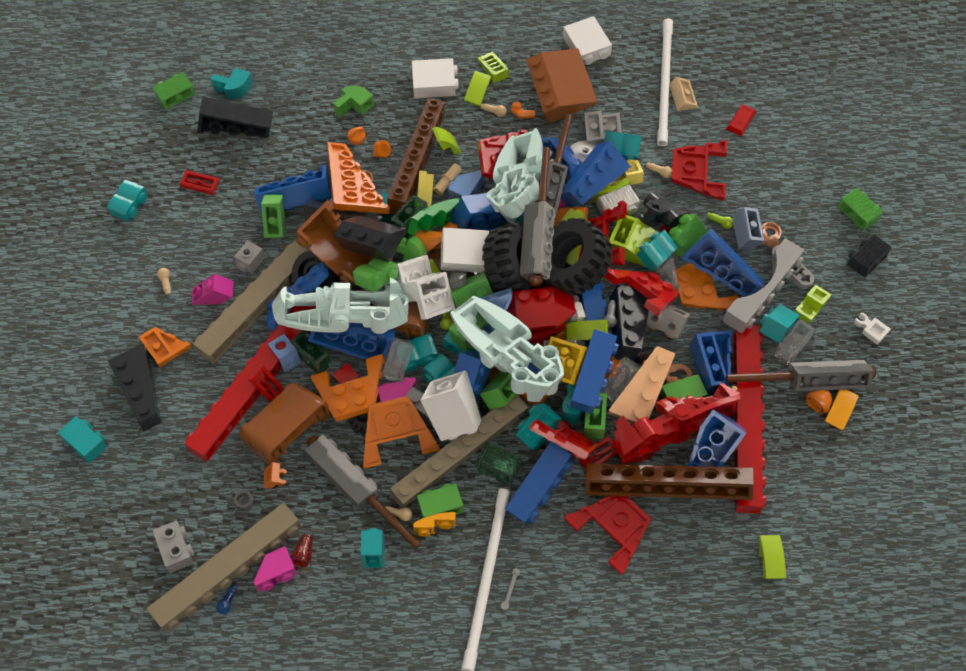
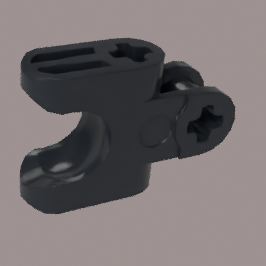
[639,189,690,228]

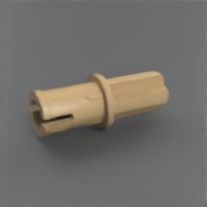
[433,163,462,196]

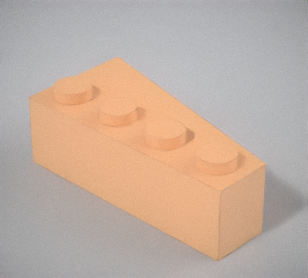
[607,346,675,425]

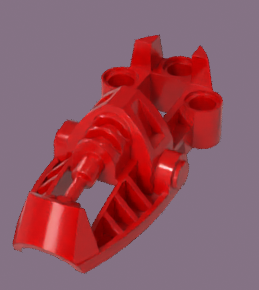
[613,382,741,464]

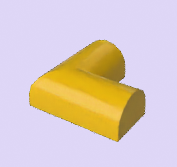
[548,336,588,386]

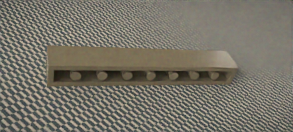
[193,240,309,364]
[390,394,528,508]
[146,502,301,633]

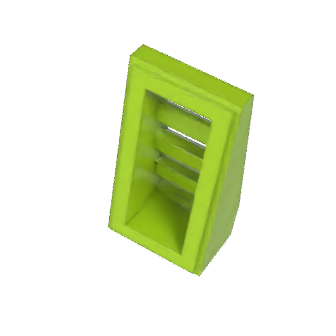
[478,52,509,83]

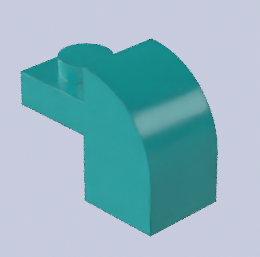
[211,68,253,100]

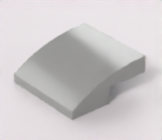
[584,111,622,145]

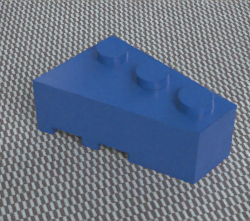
[689,330,732,396]

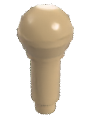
[481,104,506,117]
[646,163,672,178]
[157,268,171,295]
[385,506,413,522]

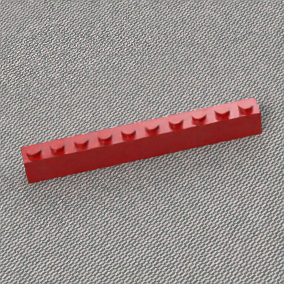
[184,306,316,462]
[733,325,766,514]

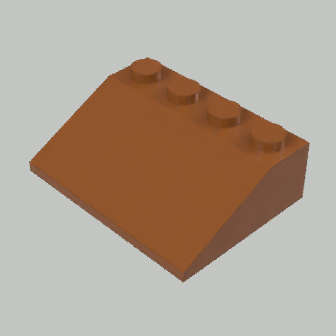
[526,48,598,123]

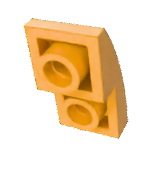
[824,389,859,430]
[413,512,456,537]

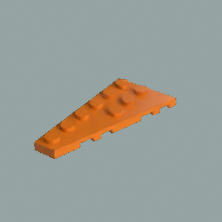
[327,142,390,214]

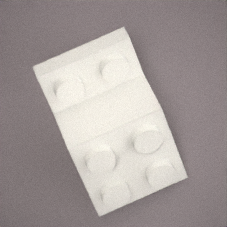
[397,255,455,320]

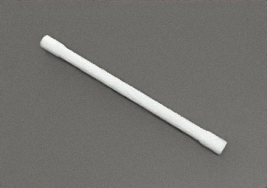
[657,19,673,146]
[461,489,510,671]

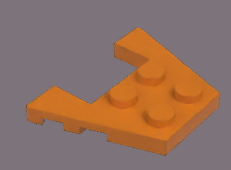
[672,263,738,311]
[311,354,385,422]
[363,396,440,469]

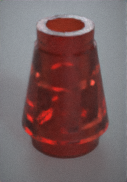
[291,534,313,567]

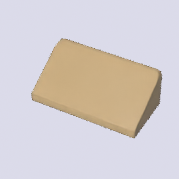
[669,77,698,111]

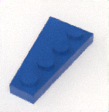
[267,262,329,331]

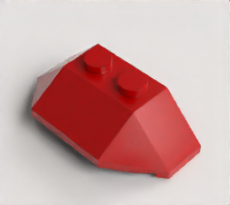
[507,287,576,330]

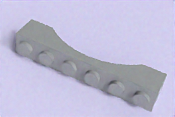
[723,238,804,333]

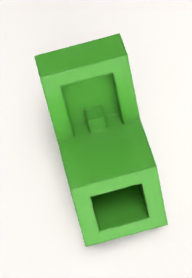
[333,85,374,117]
[396,236,427,262]

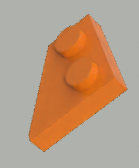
[139,327,192,367]

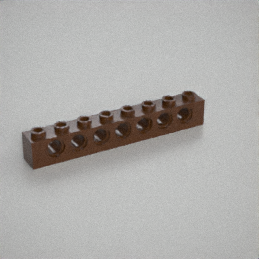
[387,98,445,217]
[585,464,753,500]

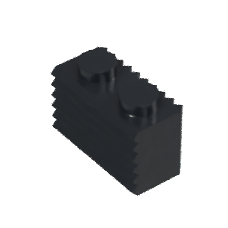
[847,234,892,278]

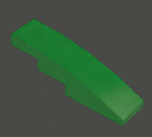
[407,198,460,236]

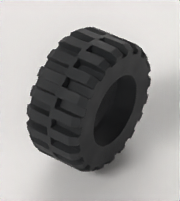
[545,218,612,295]
[482,222,545,293]

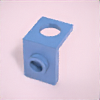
[268,334,301,373]

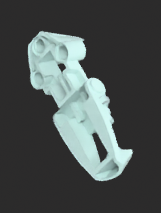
[486,128,543,224]
[272,278,408,334]
[449,296,564,402]

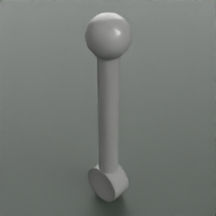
[501,568,520,610]

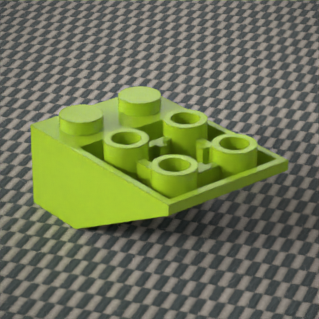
[610,215,663,272]

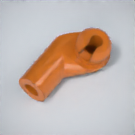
[511,102,535,119]

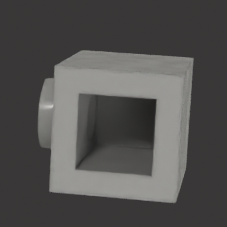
[234,240,265,274]

